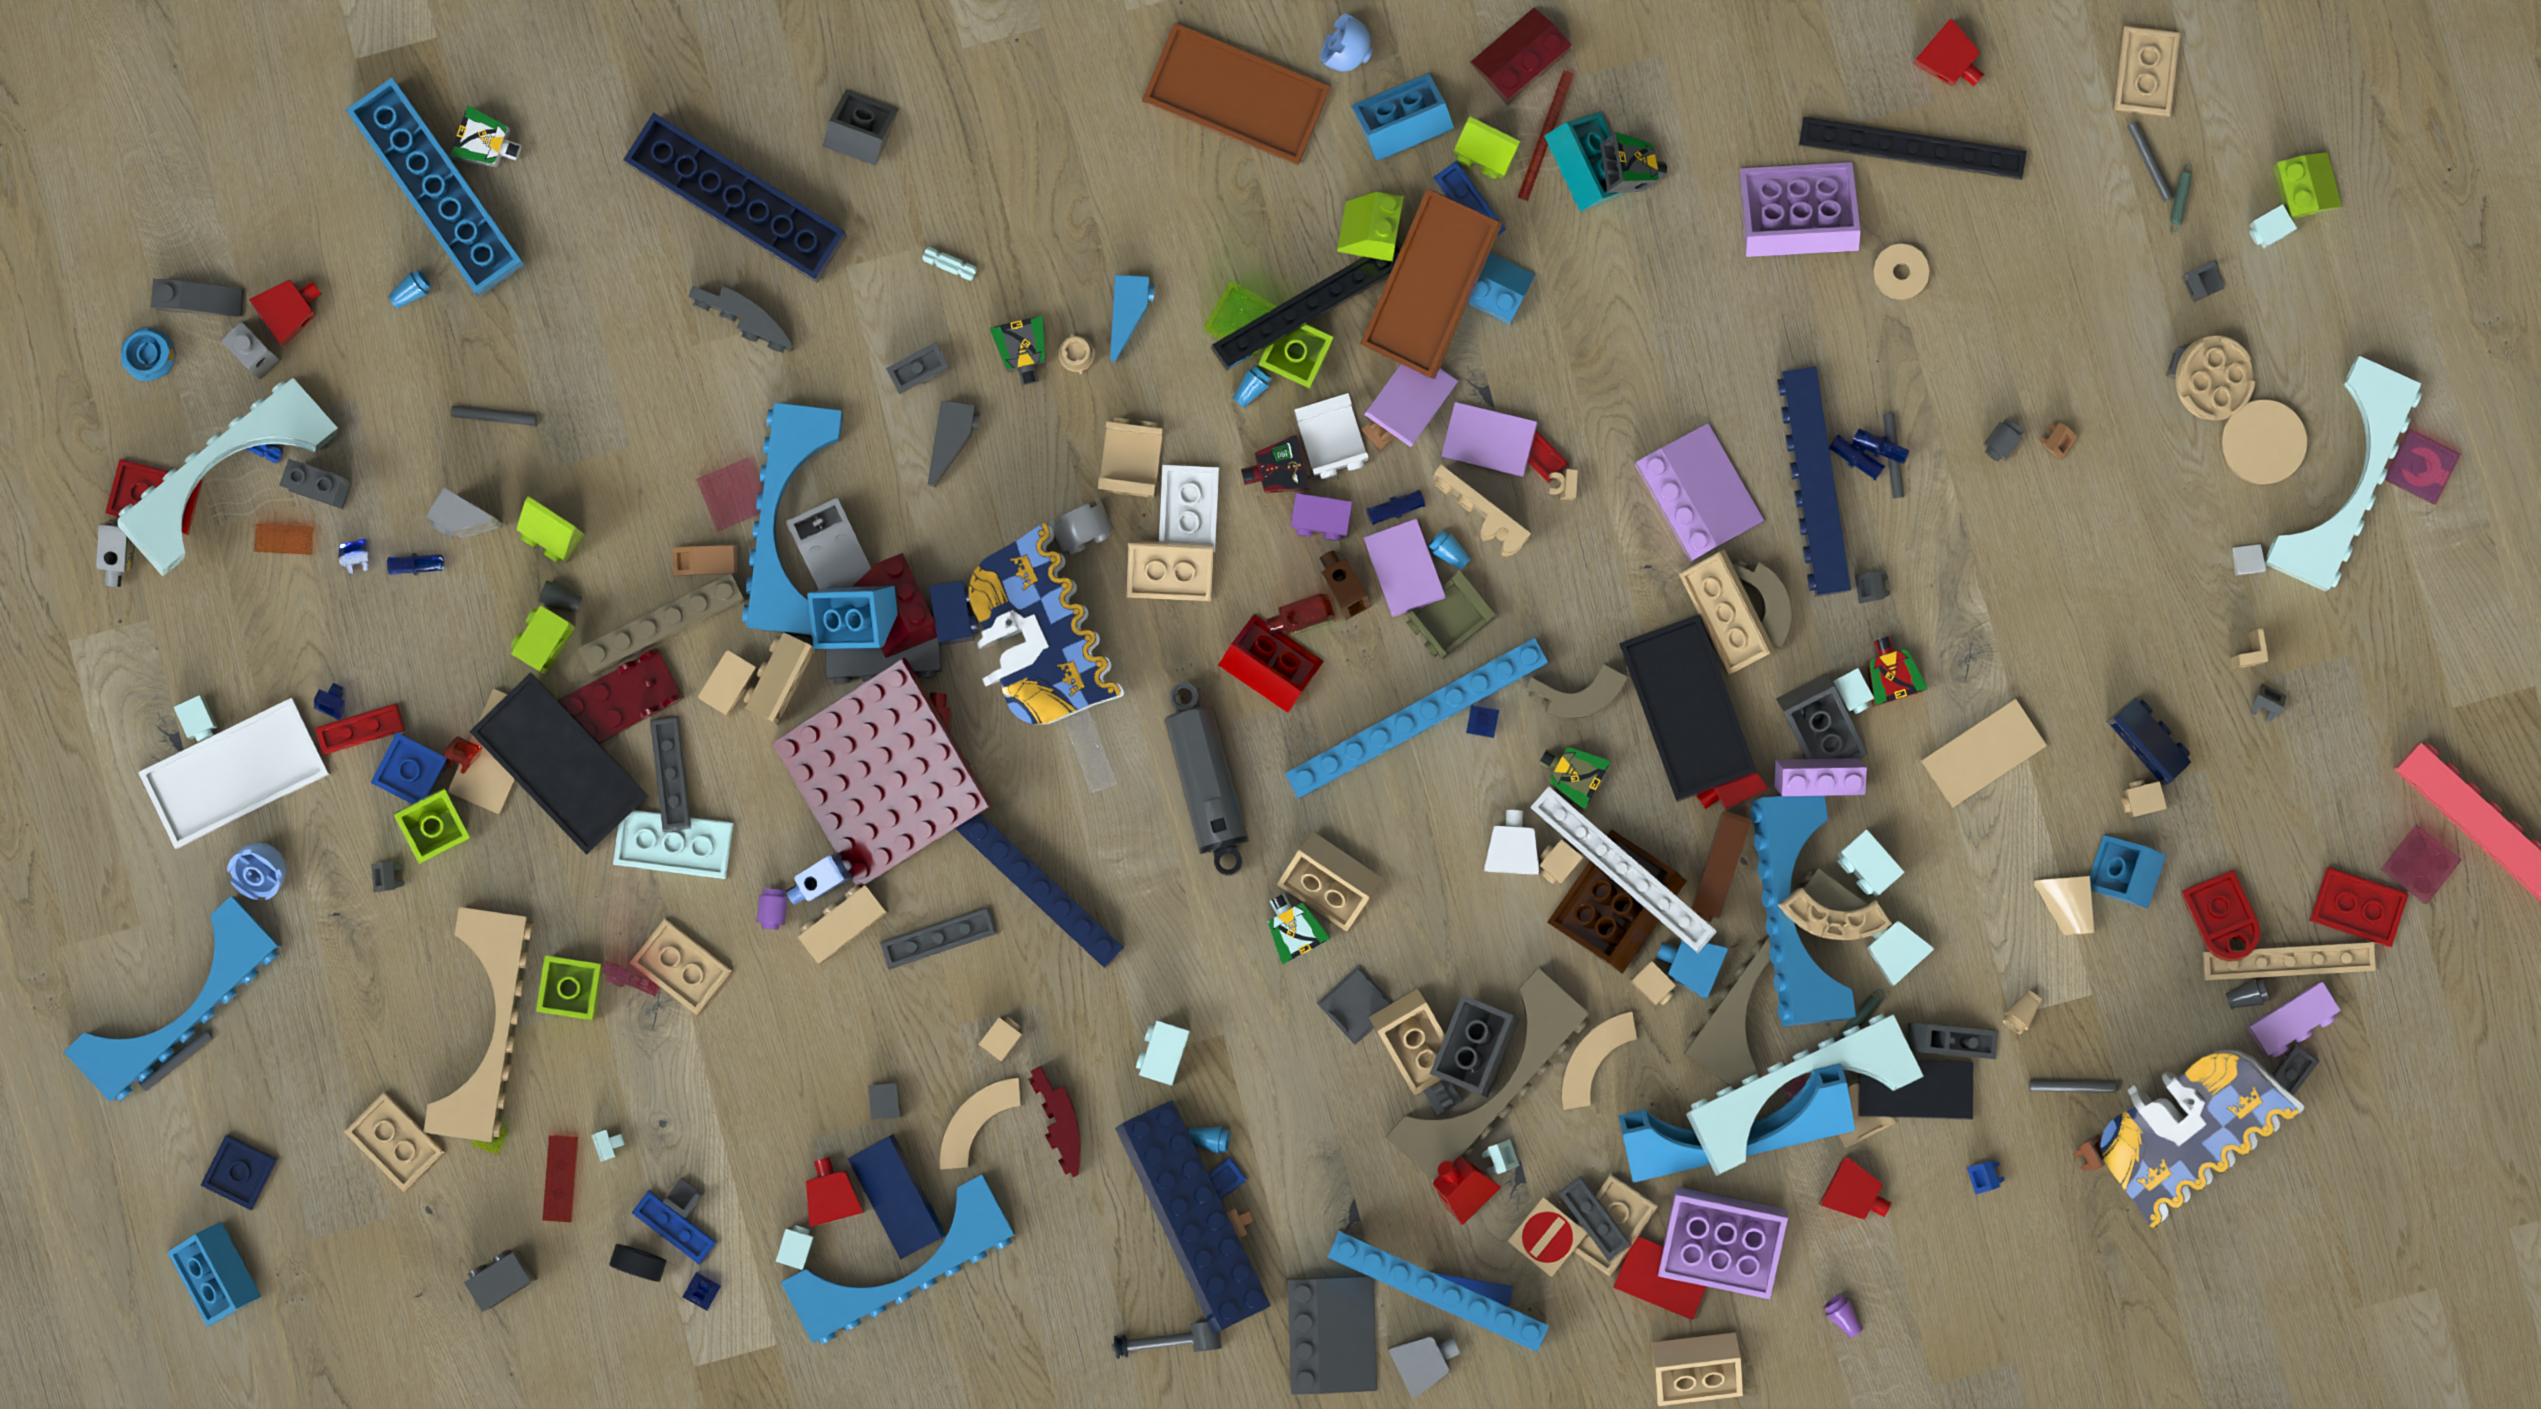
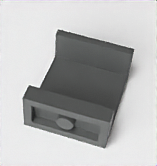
[279,459,352,509]

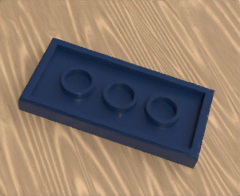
[848,1134,946,1259]

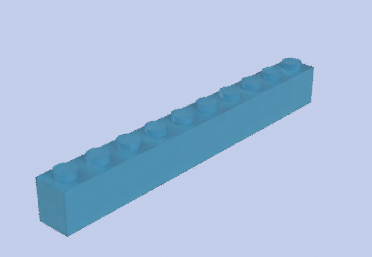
[1285,638,1548,800]

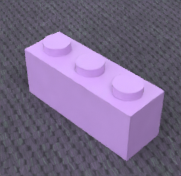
[1774,758,1867,796]
[2246,982,2341,1058]

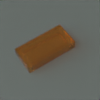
[254,523,314,555]

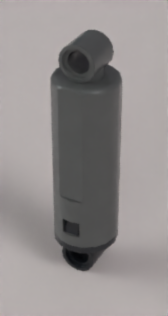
[1164,682,1249,876]

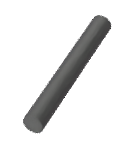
[2127,121,2174,202]
[451,406,537,426]
[1883,413,1904,499]
[139,1030,213,1091]
[2029,1080,2116,1093]

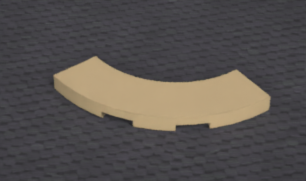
[1778,888,1892,940]
[1561,1012,1637,1110]
[940,1078,1021,1169]

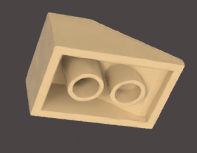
[1368,989,1445,1096]

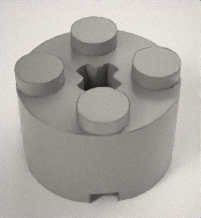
[1048,497,1114,555]

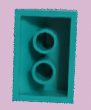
[1544,111,1626,212]

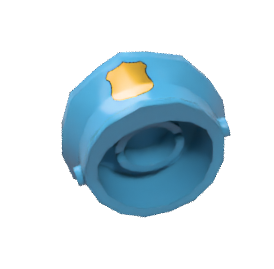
[121,328,176,381]

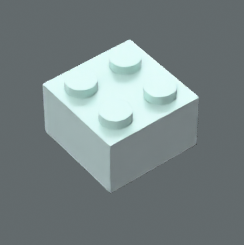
[1837,829,1905,896]
[1136,1021,1190,1086]

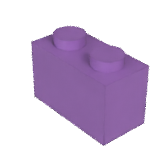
[1291,493,1352,541]

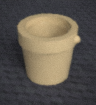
[1059,334,1095,375]

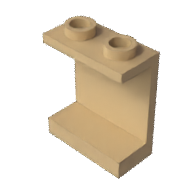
[1098,418,1163,498]

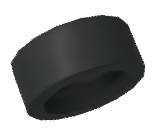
[609,1244,667,1282]

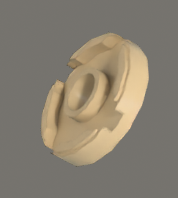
[1873,243,1930,301]

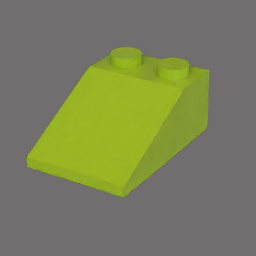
[516,496,585,563]

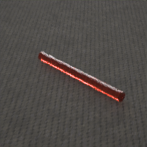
[1518,71,1574,201]

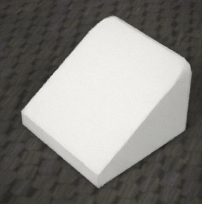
[2232,544,2266,576]

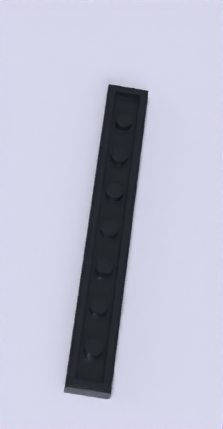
[1799,117,2027,180]
[1211,238,1402,371]

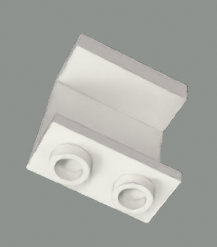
[1294,393,1369,479]

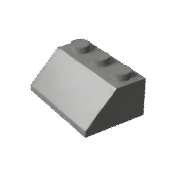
[426,488,503,539]

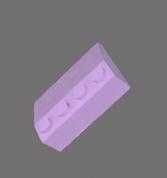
[1740,162,1861,257]
[1635,423,1764,563]
[1658,1186,1788,1299]

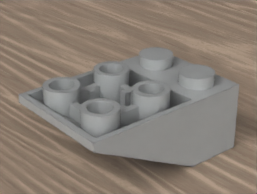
[786,497,871,590]

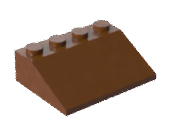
[1547,829,1687,974]

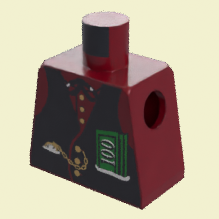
[1241,435,1310,493]

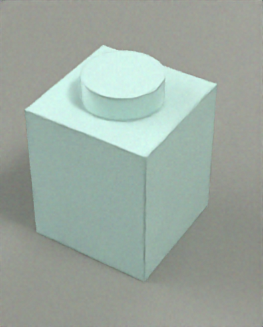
[2249,204,2297,249]
[1833,668,1874,715]
[174,695,218,742]
[776,1225,815,1270]

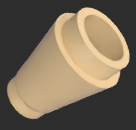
[2003,991,2042,1034]

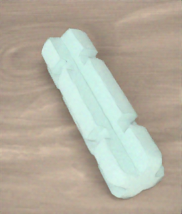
[922,247,977,281]

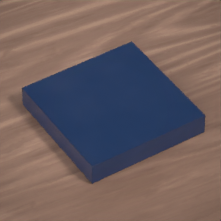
[200,1134,278,1210]

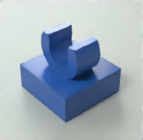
[1966,1160,2005,1194]

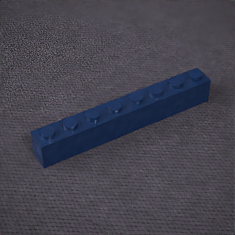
[1777,366,1851,597]
[956,813,1124,968]

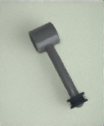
[1112,1321,1222,1359]

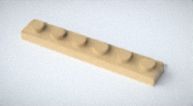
[2202,942,2376,981]

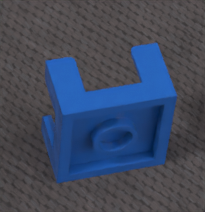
[370,732,451,804]

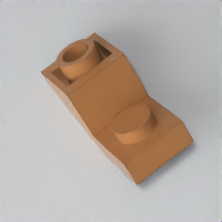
[673,545,738,576]

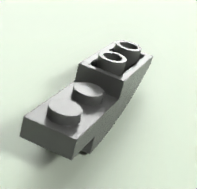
[689,286,793,353]

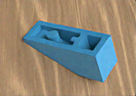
[1110,275,1155,363]

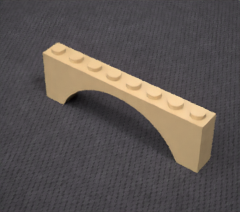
[423,907,533,1143]

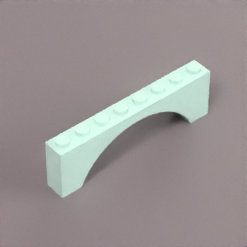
[2264,356,2422,591]
[118,378,338,576]
[1686,1013,1923,1176]

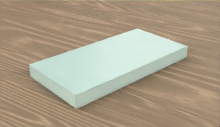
[613,810,734,879]

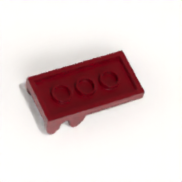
[558,648,684,743]

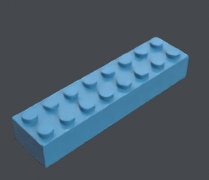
[346,77,525,297]

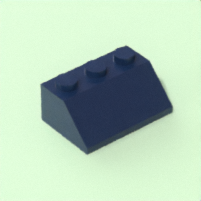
[2106,698,2191,785]

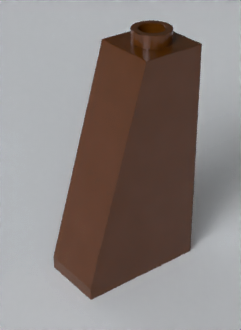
[1691,811,1752,922]

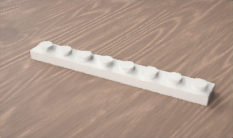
[1530,787,1717,953]

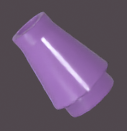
[1824,1294,1863,1338]

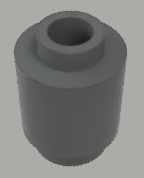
[1984,418,2024,462]

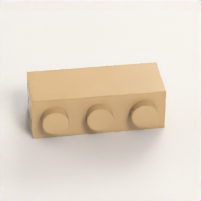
[798,884,888,964]

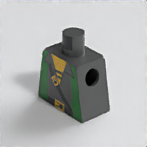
[1600,132,1667,193]
[990,315,1046,386]

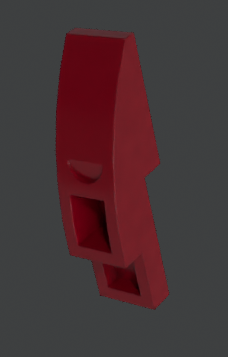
[1028,1066,1081,1177]

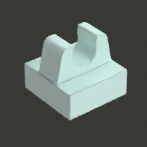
[591,1130,625,1162]
[1482,1139,1520,1174]

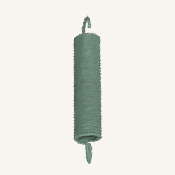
[2170,163,2193,234]
[1835,989,1885,1041]

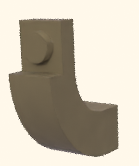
[1731,559,1791,649]
[1525,664,1628,719]

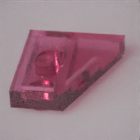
[601,961,660,997]

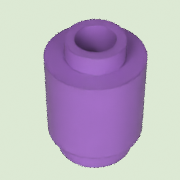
[757,888,788,930]

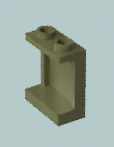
[1406,571,1496,659]

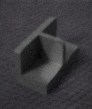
[886,342,950,394]

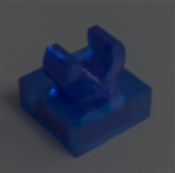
[338,539,369,575]
[314,683,345,720]
[1466,705,1499,739]
[682,1272,722,1311]

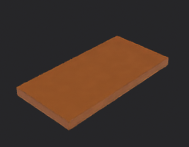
[1142,23,1331,165]
[1360,188,1502,379]

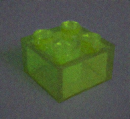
[1203,280,1278,360]

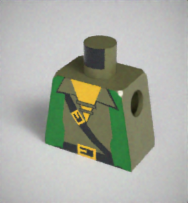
[1539,746,1611,810]

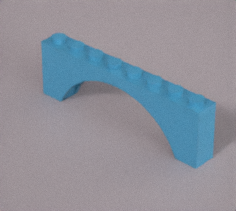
[742,403,844,637]
[1750,796,1856,1027]
[64,896,281,1102]
[1618,1063,1855,1182]
[781,1174,1015,1345]
[1327,1230,1549,1352]

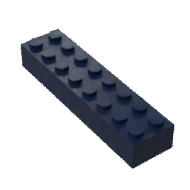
[623,112,847,283]
[1115,1100,1271,1334]

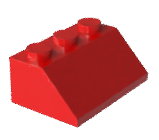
[1218,614,1324,713]

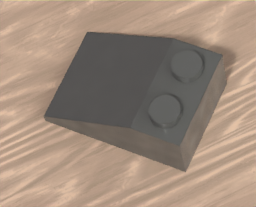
[1776,673,1868,759]

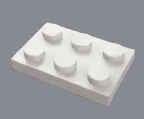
[1159,465,1219,553]

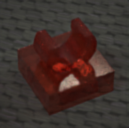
[443,736,482,774]

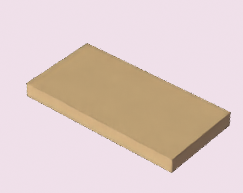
[1679,550,1775,675]
[447,688,516,815]
[1921,699,2047,808]

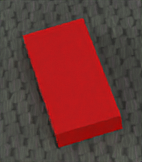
[1528,430,1568,483]

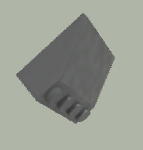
[1288,1276,1377,1395]

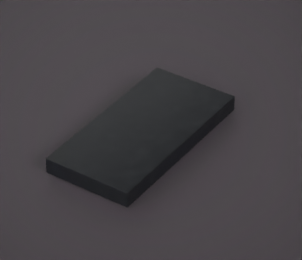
[1858,1061,1973,1120]

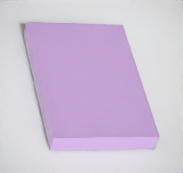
[1365,364,1458,447]
[1441,402,1538,477]
[1363,519,1446,618]

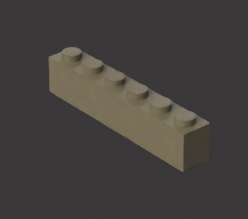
[578,573,746,676]

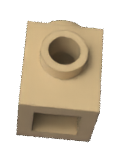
[2121,779,2167,818]
[1538,839,1583,885]

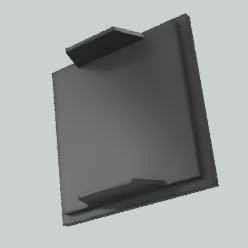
[1317,965,1393,1045]

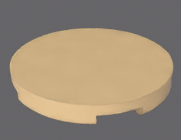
[2176,336,2255,421]
[2221,400,2307,485]

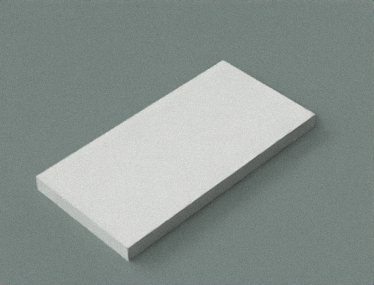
[138,698,330,849]

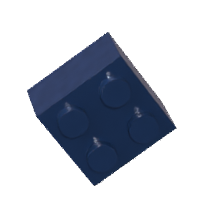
[929,581,979,646]

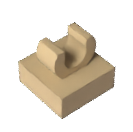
[1548,469,1578,500]

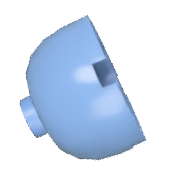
[1320,13,1372,72]
[227,842,287,900]

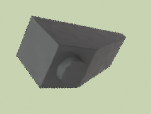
[151,278,243,317]
[928,400,980,487]
[1907,1023,1998,1059]

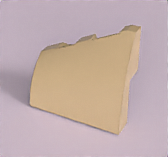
[2033,876,2094,935]

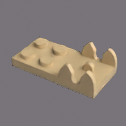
[1433,465,1531,557]

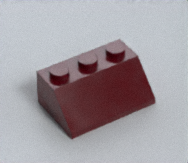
[1470,8,1572,105]
[853,553,937,658]

